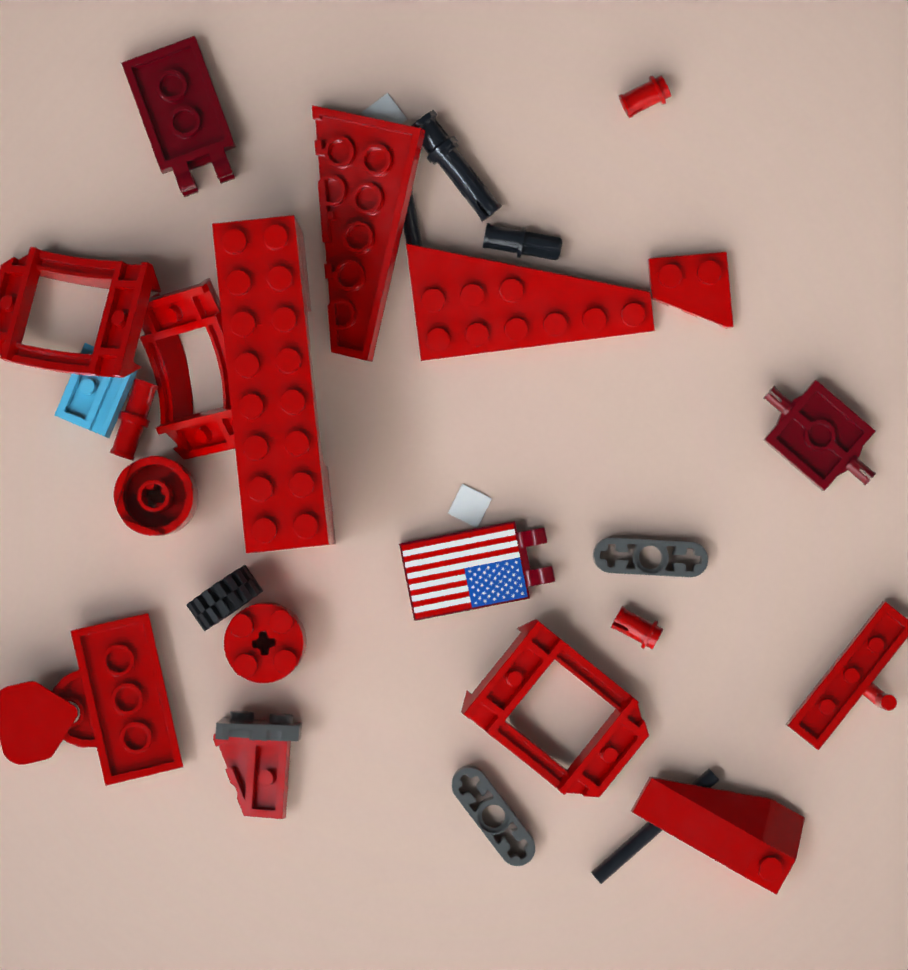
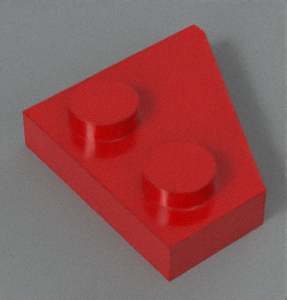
[647,252,734,329]
[213,734,291,819]

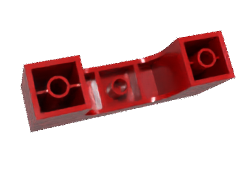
[212,215,336,553]

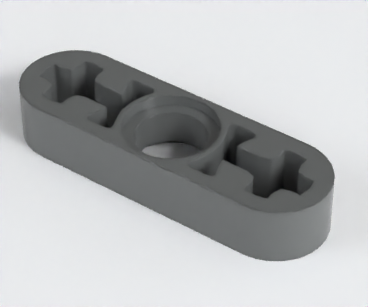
[593,538,708,577]
[452,766,535,866]

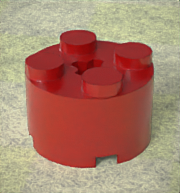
[113,456,198,536]
[224,602,307,683]

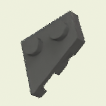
[215,711,302,741]

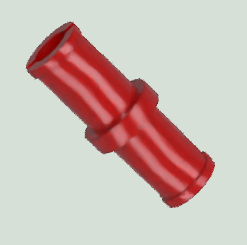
[110,378,159,461]

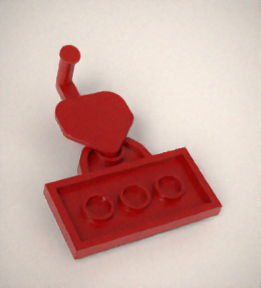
[0,613,183,786]

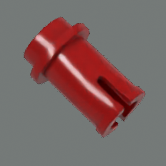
[618,75,671,118]
[610,606,663,650]

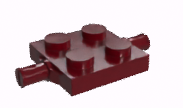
[763,380,876,491]

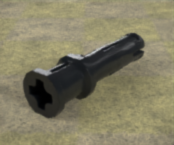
[412,110,502,222]

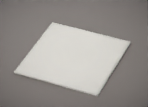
[361,93,407,124]
[448,484,492,528]

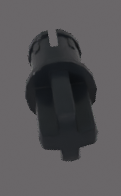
[483,223,562,260]

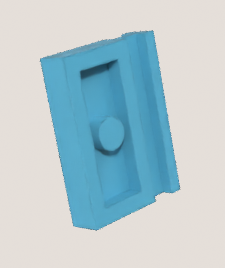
[54,343,138,438]

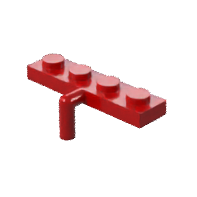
[785,601,908,750]

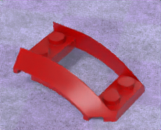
[0,247,161,378]
[139,278,235,460]
[461,619,649,797]

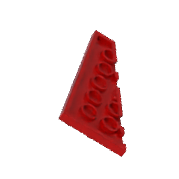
[312,105,426,362]
[406,243,655,361]

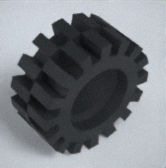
[187,565,263,631]

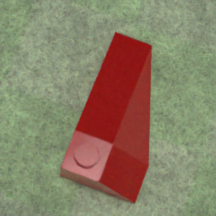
[631,777,805,895]

